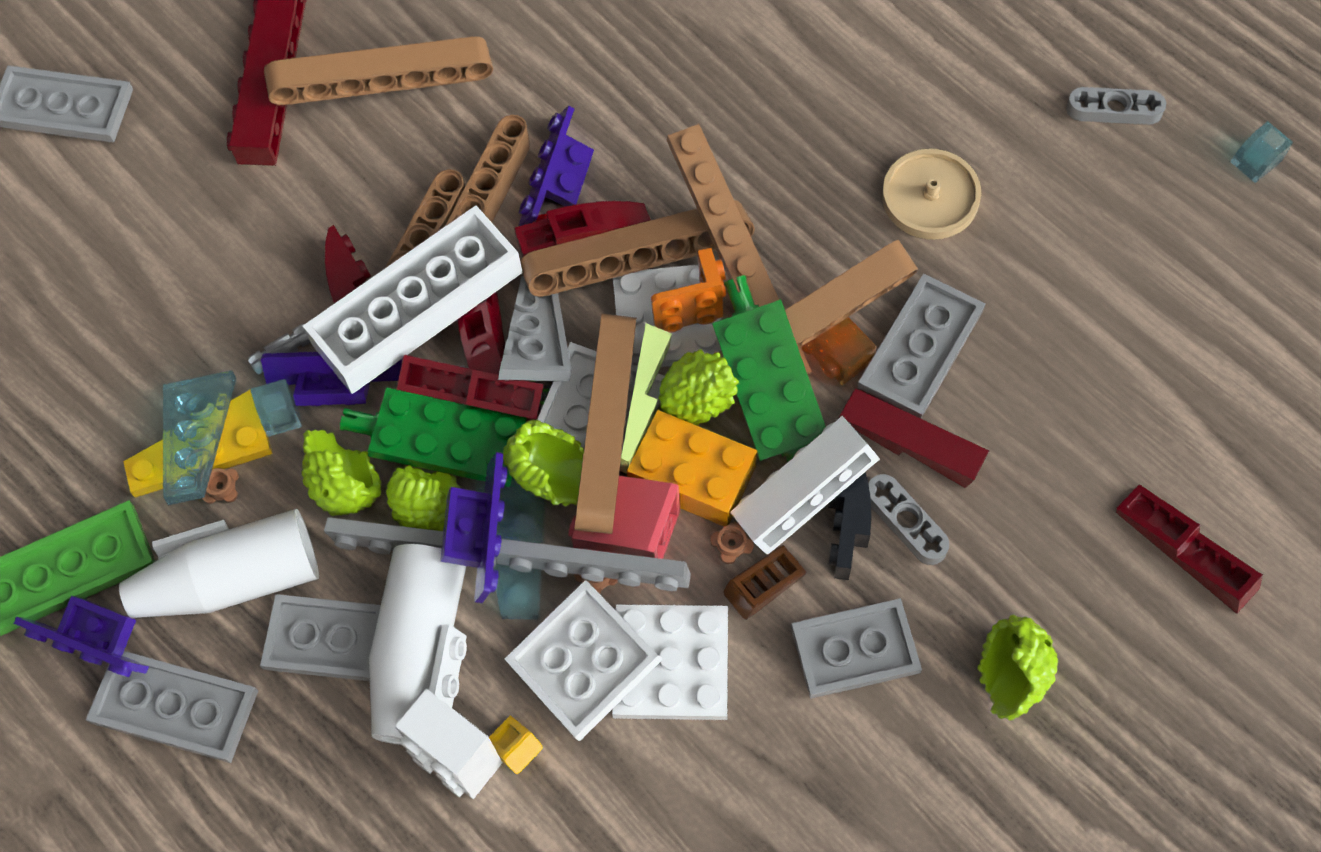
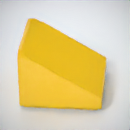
[489,715,543,774]

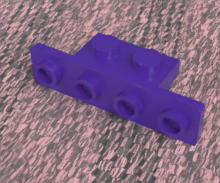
[519,105,594,226]
[261,352,403,407]
[440,452,508,603]
[13,595,149,677]

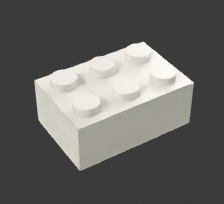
[395,688,503,799]

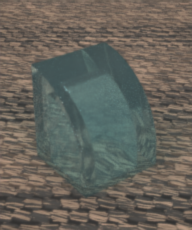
[1230,121,1293,183]
[251,379,302,437]

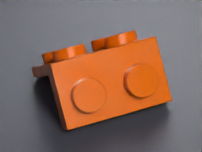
[651,248,726,333]

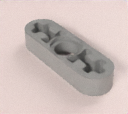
[1066,87,1166,125]
[868,474,949,565]

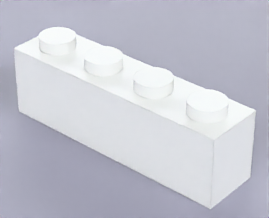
[730,416,880,555]

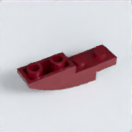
[514,201,651,257]
[325,225,371,304]
[457,291,506,375]

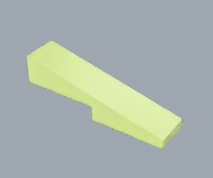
[619,323,672,474]

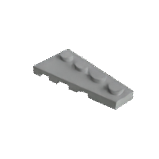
[498,276,572,381]

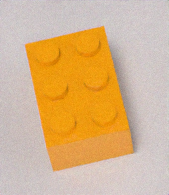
[627,410,757,527]

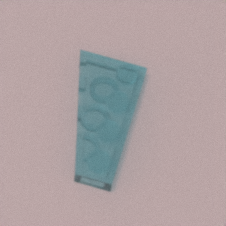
[163,370,236,505]
[474,477,546,619]

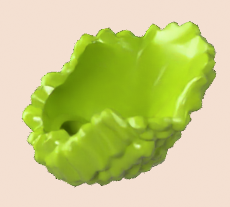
[658,349,739,425]
[503,420,584,506]
[301,429,382,516]
[386,466,461,531]
[977,615,1058,721]

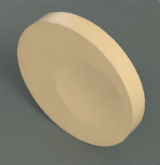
[882,149,981,240]

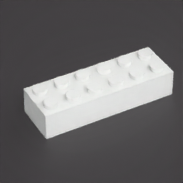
[303,206,523,394]

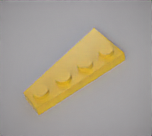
[123,388,273,498]

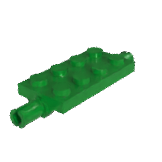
[712,275,826,463]
[340,387,527,487]

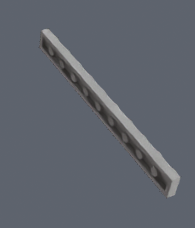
[324,517,691,591]

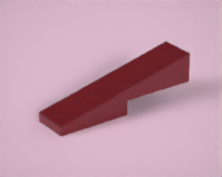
[396,355,544,420]
[837,388,990,488]
[1116,484,1263,614]

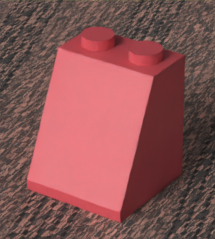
[568,476,680,559]

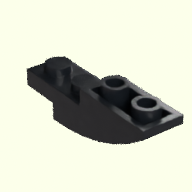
[828,472,872,580]

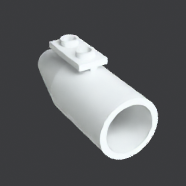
[119,509,319,618]
[369,544,467,745]

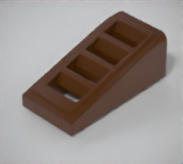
[723,545,807,620]

